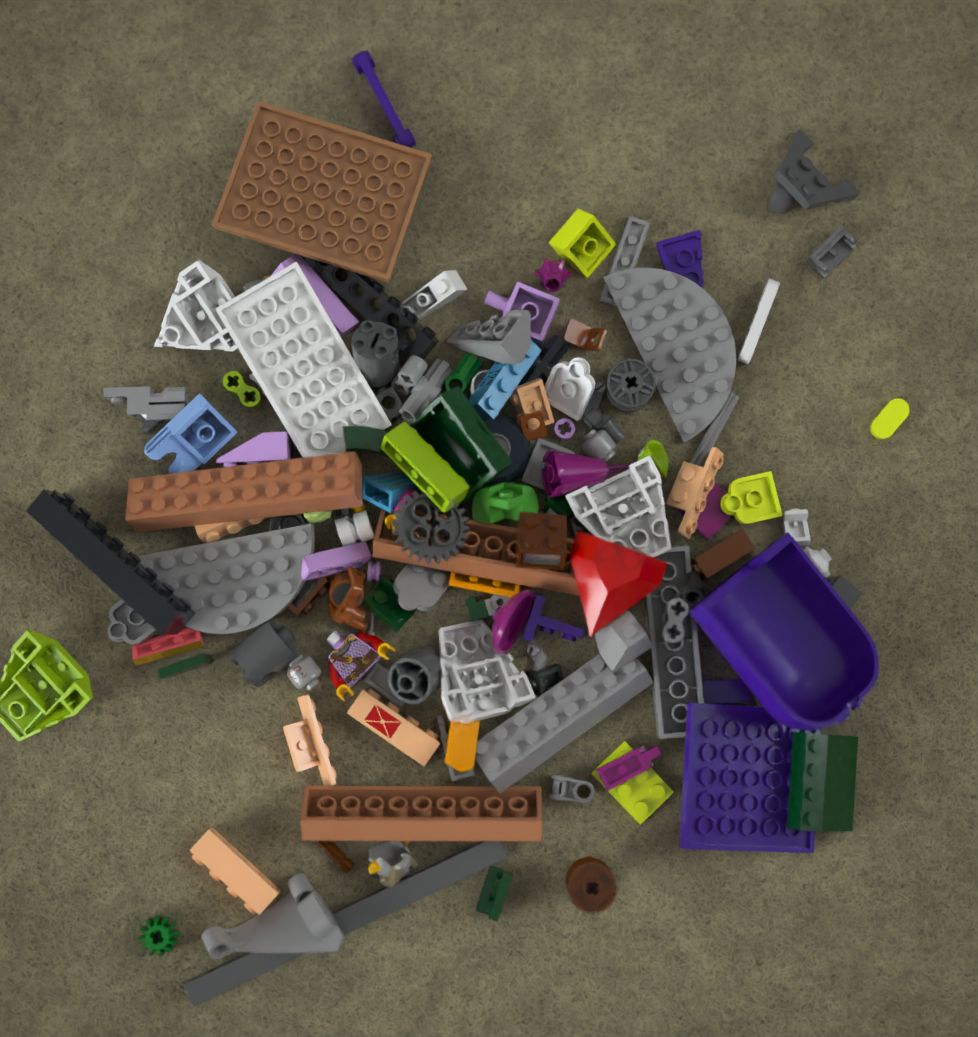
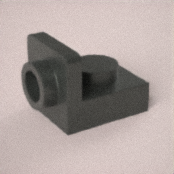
[525,663,563,696]

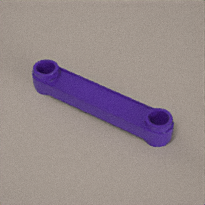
[351,50,416,148]

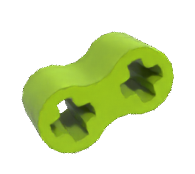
[223,371,263,410]

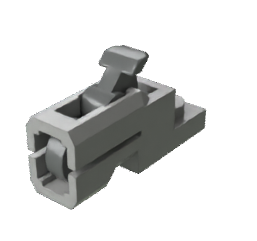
[104,386,189,434]

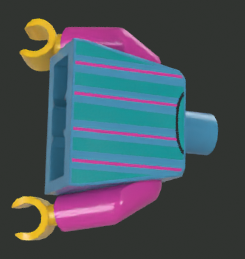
[351,472,419,530]

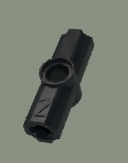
[517,334,570,386]

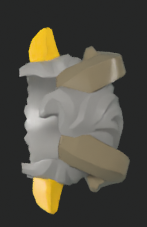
[368,841,417,888]

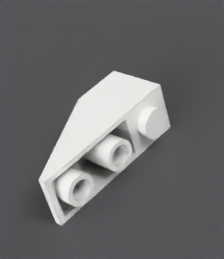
[401,270,468,320]

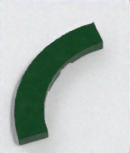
[342,426,433,509]

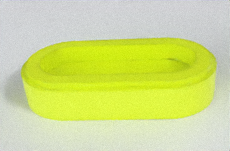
[870,398,910,439]

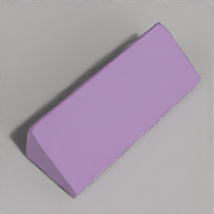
[301,542,372,581]

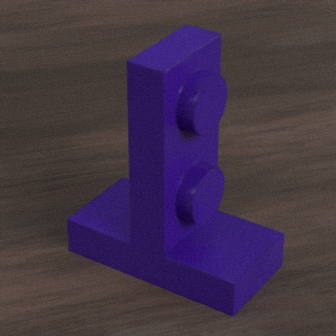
[522,595,584,642]

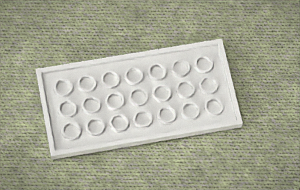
[215,262,392,458]

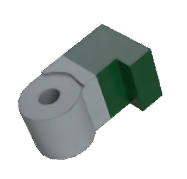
[465,594,509,622]

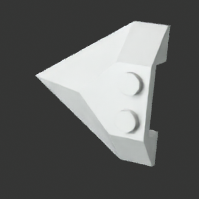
[154,260,238,352]

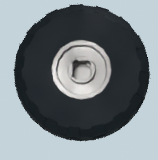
[484,415,531,485]

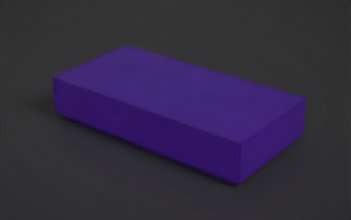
[702,679,751,704]

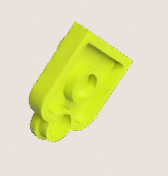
[720,471,783,525]

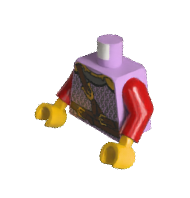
[326,630,395,702]

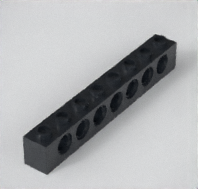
[293,253,439,360]

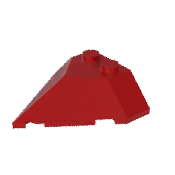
[569,531,668,637]

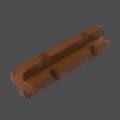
[315,841,355,873]

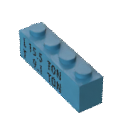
[469,340,542,421]

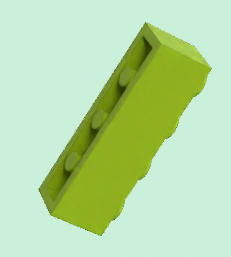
[380,421,469,513]

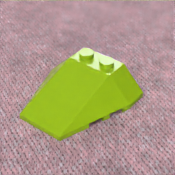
[0,629,93,742]

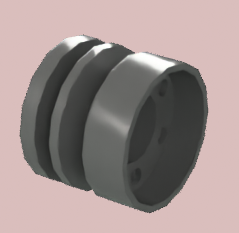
[605,359,656,413]

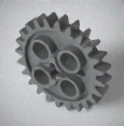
[392,490,470,565]

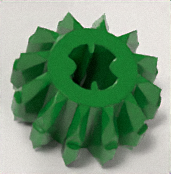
[138,915,180,957]

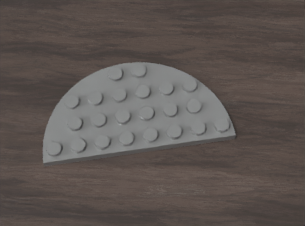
[603,268,736,443]
[138,524,315,634]

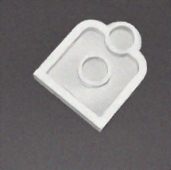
[544,357,596,421]

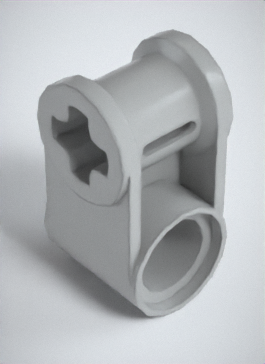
[548,774,594,802]

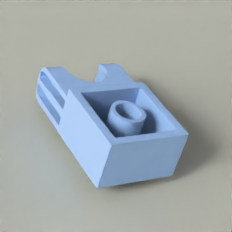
[144,393,238,474]

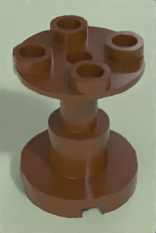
[566,857,617,913]

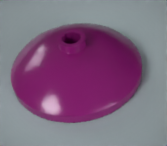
[492,589,534,655]

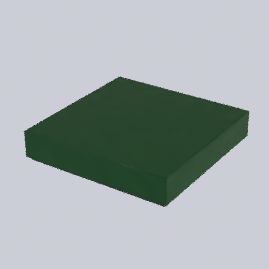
[158,654,213,679]

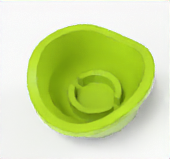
[638,440,669,478]

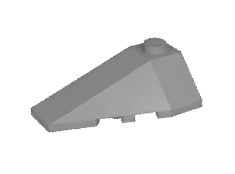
[446,310,531,365]
[595,610,653,673]

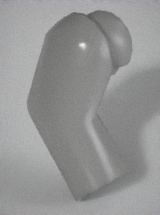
[527,643,548,671]

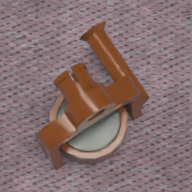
[327,567,368,633]

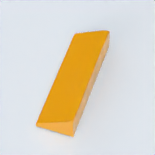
[449,572,520,597]
[445,720,480,772]

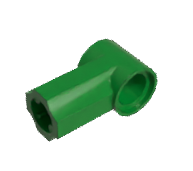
[445,353,483,394]

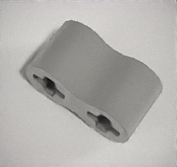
[391,355,428,395]
[661,598,689,643]

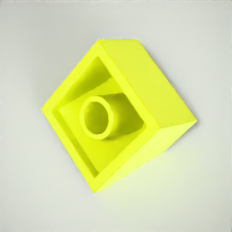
[548,209,617,278]

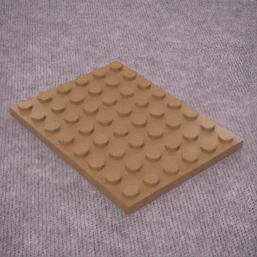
[212,101,432,283]

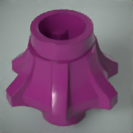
[535,258,571,292]

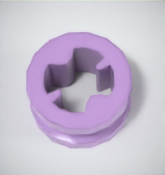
[554,418,575,440]
[367,561,381,582]

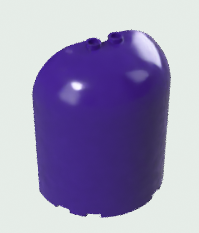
[689,532,879,731]

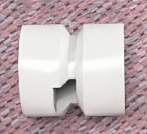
[335,510,375,547]

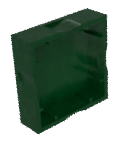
[409,386,513,515]

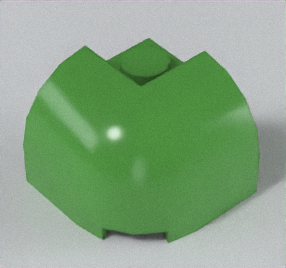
[472,482,539,524]

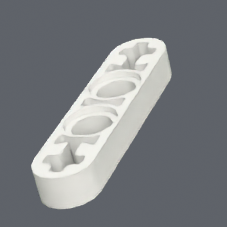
[737,278,780,365]

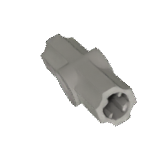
[399,359,453,423]

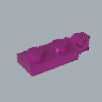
[596,745,661,791]

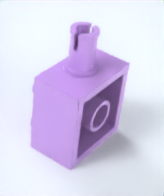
[484,281,560,346]

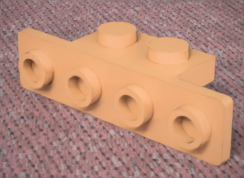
[666,447,724,539]
[283,694,337,786]

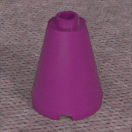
[542,450,609,497]

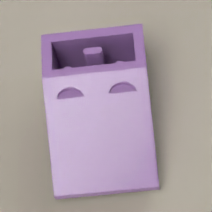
[216,432,293,467]

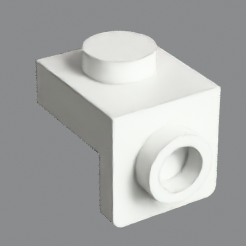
[782,508,811,546]

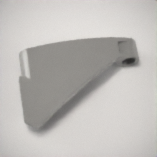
[202,873,344,959]

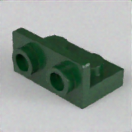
[362,576,417,633]
[476,865,512,922]

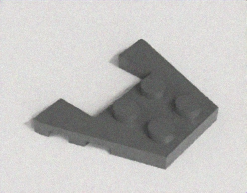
[774,129,860,210]

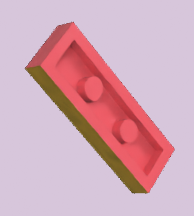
[132,628,204,666]

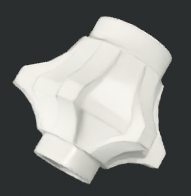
[804,546,832,577]

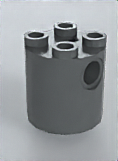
[351,320,399,387]
[228,621,298,688]
[388,644,441,704]

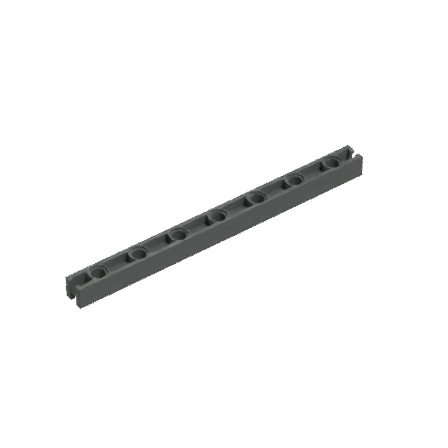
[184,841,508,1007]

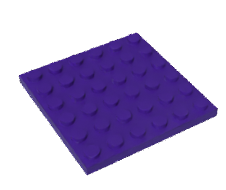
[680,703,820,853]

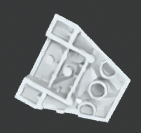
[565,455,671,558]
[439,619,536,724]

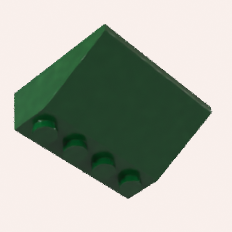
[787,731,858,831]

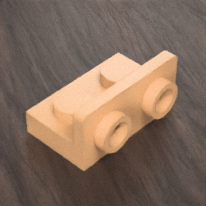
[509,378,554,430]

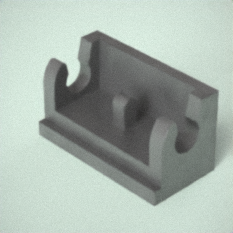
[806,225,857,279]

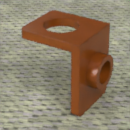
[562,319,607,351]
[519,411,548,441]

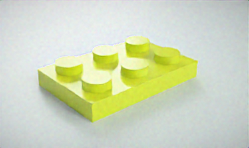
[591,741,674,825]

